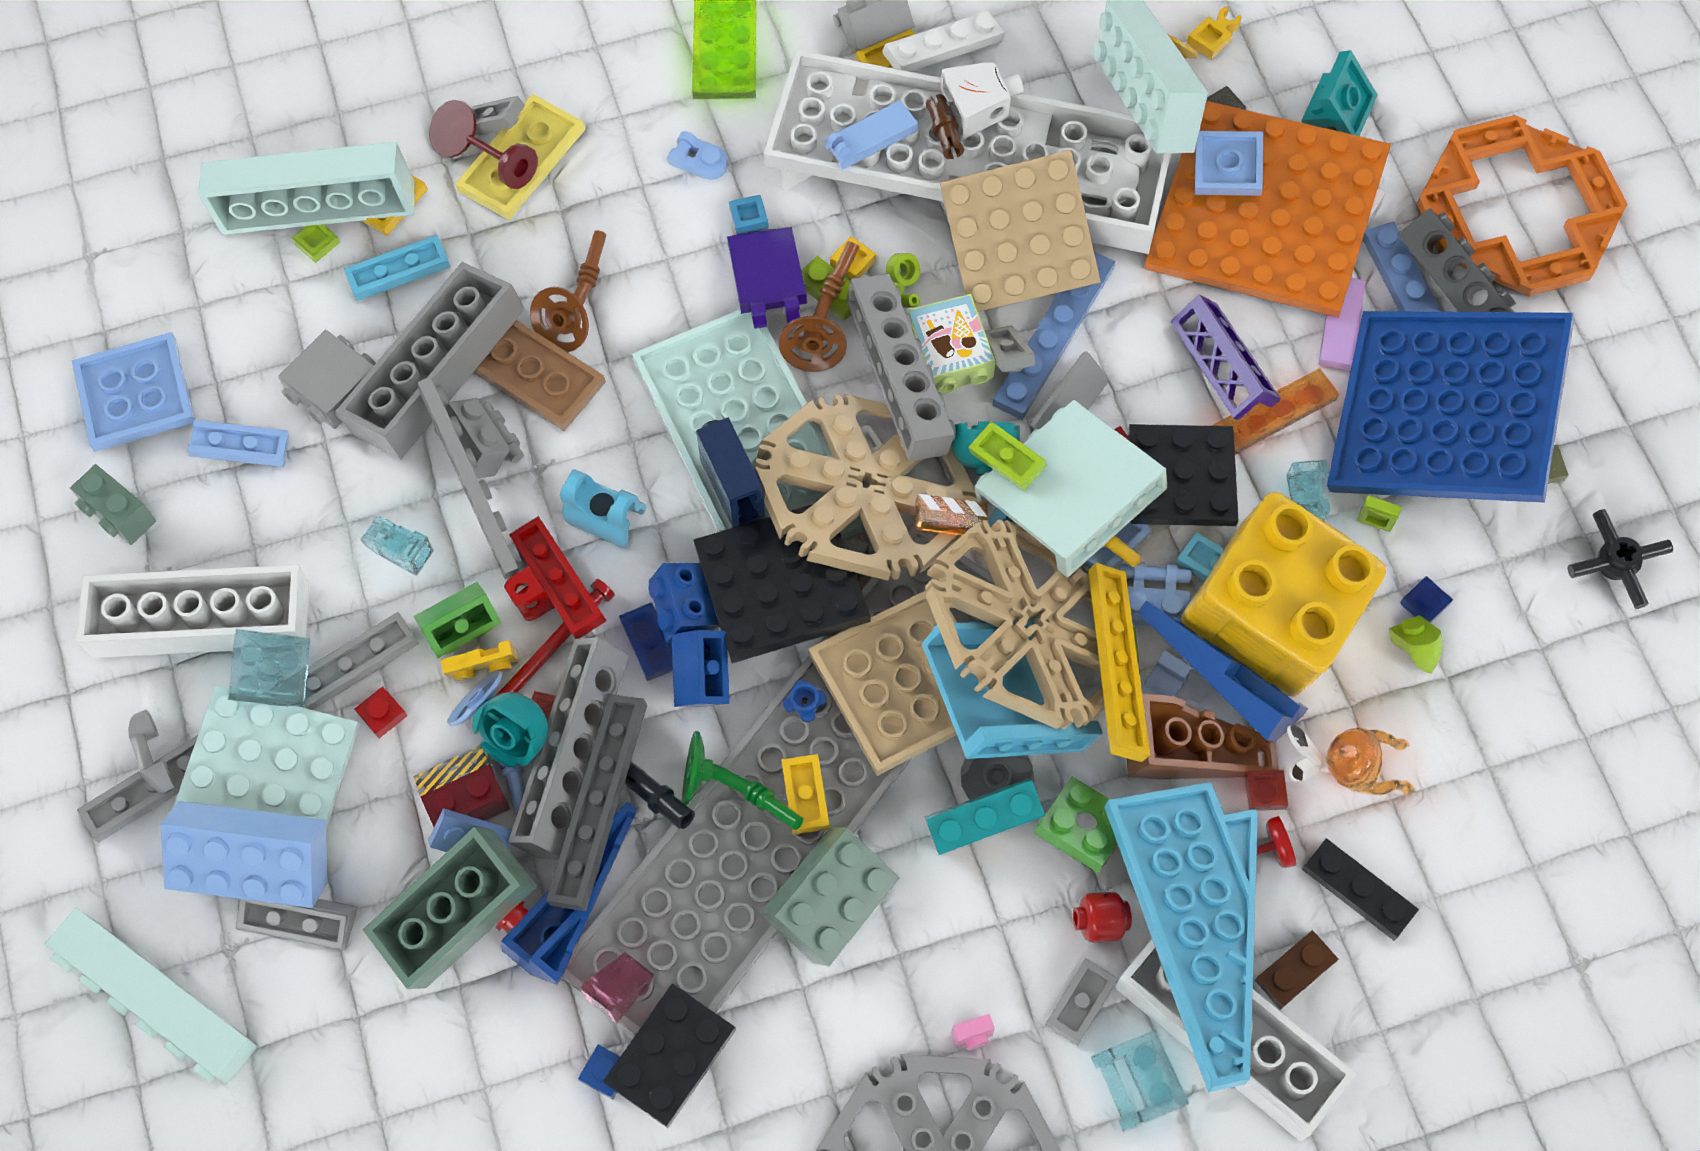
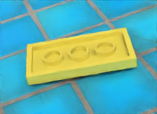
[455,94,585,221]

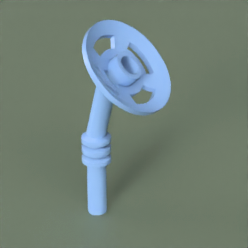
[447,670,525,816]

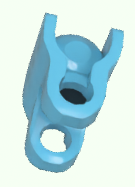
[560,469,647,548]

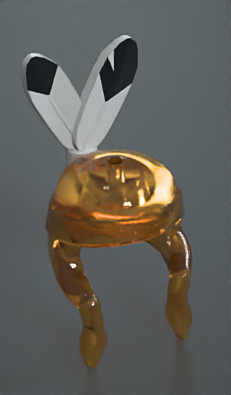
[1287,725,1415,795]

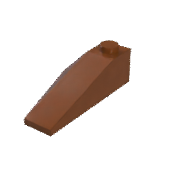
[1126,693,1279,780]

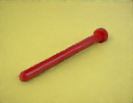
[494,579,615,697]

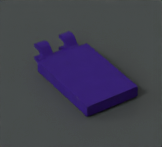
[727,227,807,329]

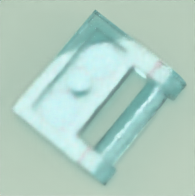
[1091,1030,1189,1132]

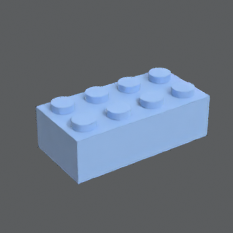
[160,801,328,908]

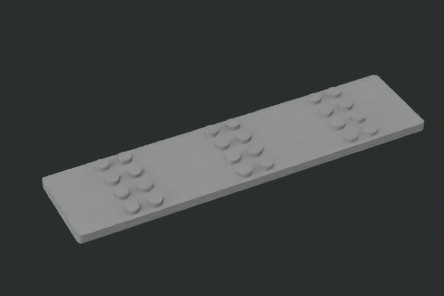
[562,526,1014,1035]

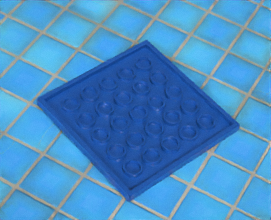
[1327,311,1574,503]

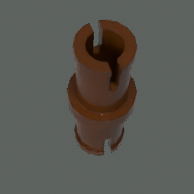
[926,94,964,159]

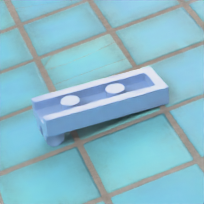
[825,100,918,170]
[187,420,289,467]

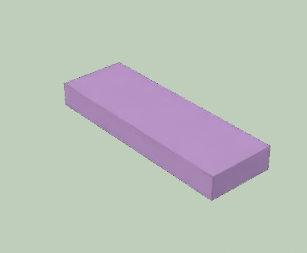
[1318,278,1366,371]

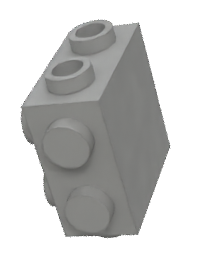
[278,329,376,429]

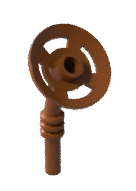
[530,230,607,352]
[779,241,860,372]

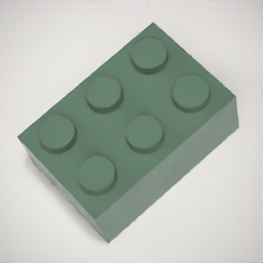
[760,826,900,967]

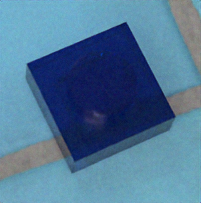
[1400,576,1453,623]

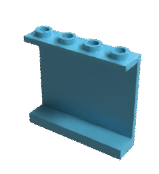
[921,619,1103,759]

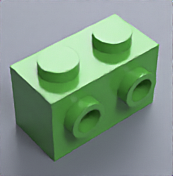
[413,582,501,658]

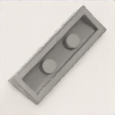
[1029,351,1108,433]
[236,899,357,950]

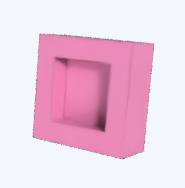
[951,1014,995,1050]

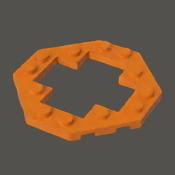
[1416,115,1627,296]

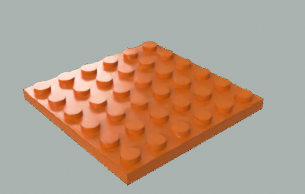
[1145,101,1391,318]

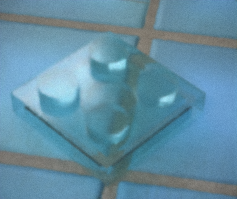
[228,629,310,708]

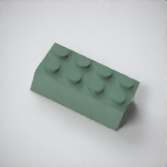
[362,827,538,989]

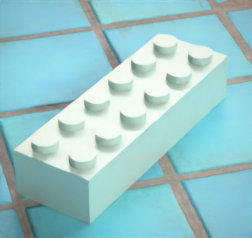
[1094,0,1208,154]
[198,142,415,235]

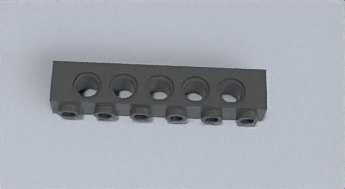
[1398,208,1516,312]

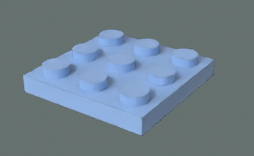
[72,332,195,452]

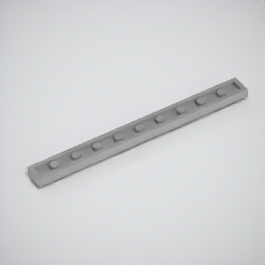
[77,612,419,843]

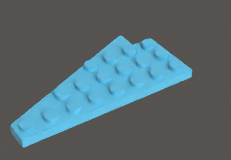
[1104,782,1258,1093]

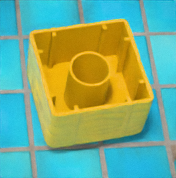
[1181,492,1386,697]

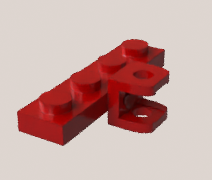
[504,516,607,639]

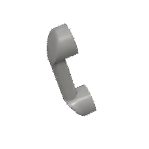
[128,709,176,793]

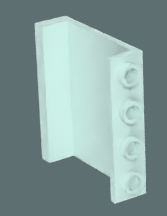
[974,400,1167,578]

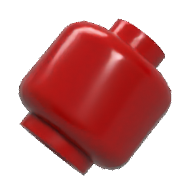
[1073,892,1132,943]

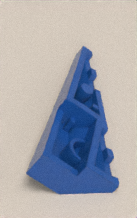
[1138,601,1308,742]
[501,801,637,985]

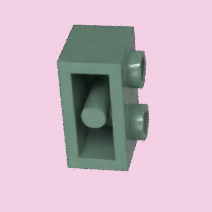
[70,464,156,545]

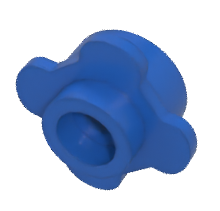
[783,680,826,722]

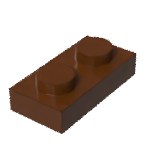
[1254,930,1339,1010]

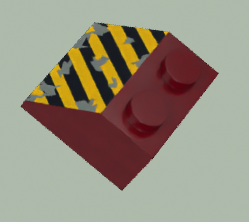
[413,745,510,827]

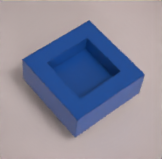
[578,1044,620,1100]

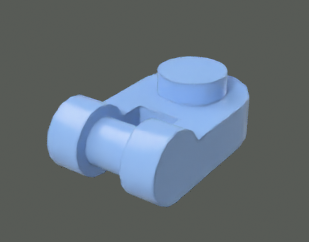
[667,131,728,180]

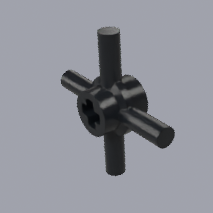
[1567,509,1673,609]

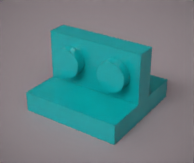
[1301,50,1378,136]

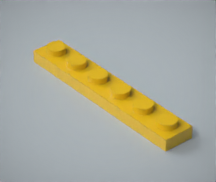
[1088,563,1150,762]

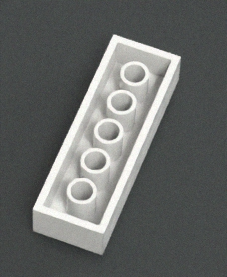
[76,565,309,658]
[1115,939,1357,1142]

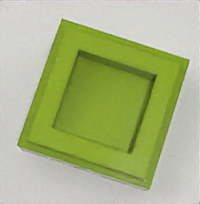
[291,224,340,263]
[1357,495,1402,532]

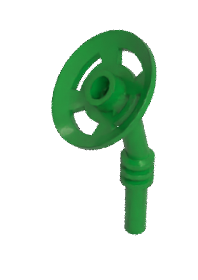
[682,731,804,830]

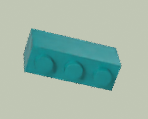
[925,778,1045,855]

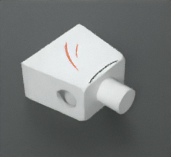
[941,62,1024,138]

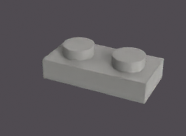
[472,96,525,135]
[985,325,1035,372]
[1045,958,1118,1046]

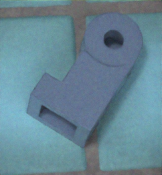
[1141,650,1192,696]

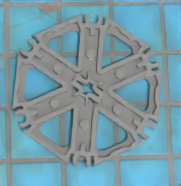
[816,1054,1061,1151]

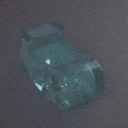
[1286,460,1330,521]
[360,515,434,576]

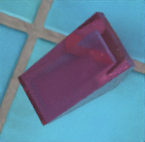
[581,952,654,1023]

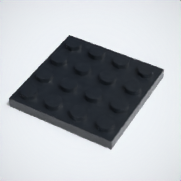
[693,504,871,664]

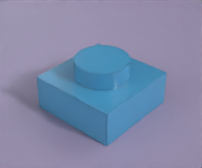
[729,195,769,235]

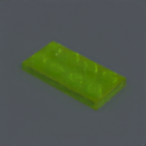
[692,0,757,99]

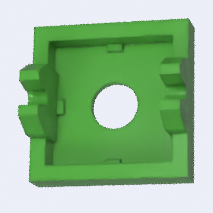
[1034,776,1118,873]

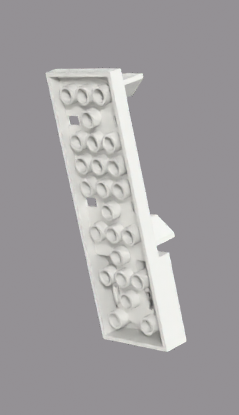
[764,50,1171,254]

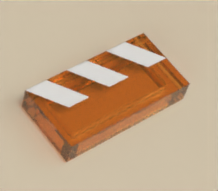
[915,494,988,535]

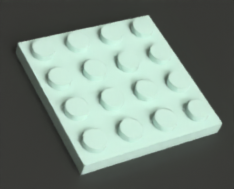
[173,685,360,829]

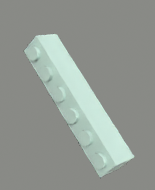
[44,907,258,1084]

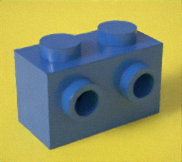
[648,563,719,644]
[672,630,730,707]

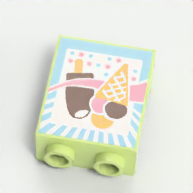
[906,294,996,394]

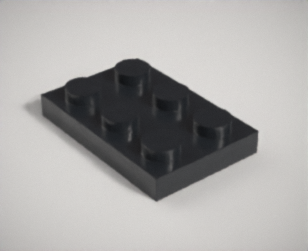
[603,984,736,1129]

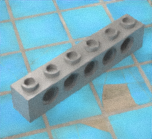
[846,274,956,461]
[508,637,629,859]

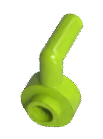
[886,253,920,308]

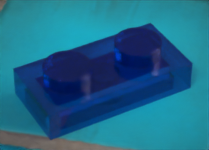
[619,602,673,681]

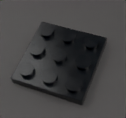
[1128,424,1239,526]

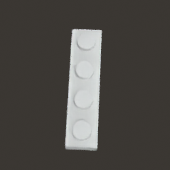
[882,11,1005,72]

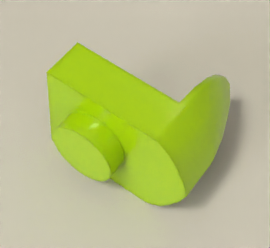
[1389,615,1443,674]

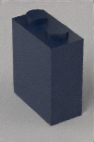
[696,417,766,528]

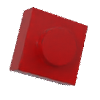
[354,686,408,739]

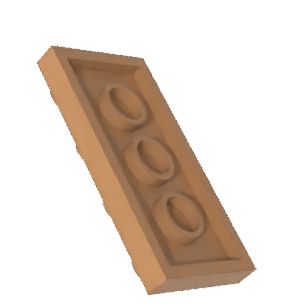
[473,320,606,431]

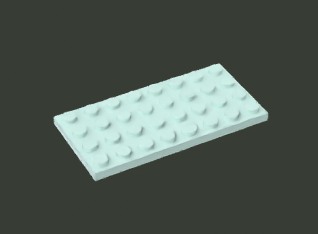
[632,310,865,540]

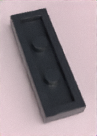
[1302,838,1419,941]

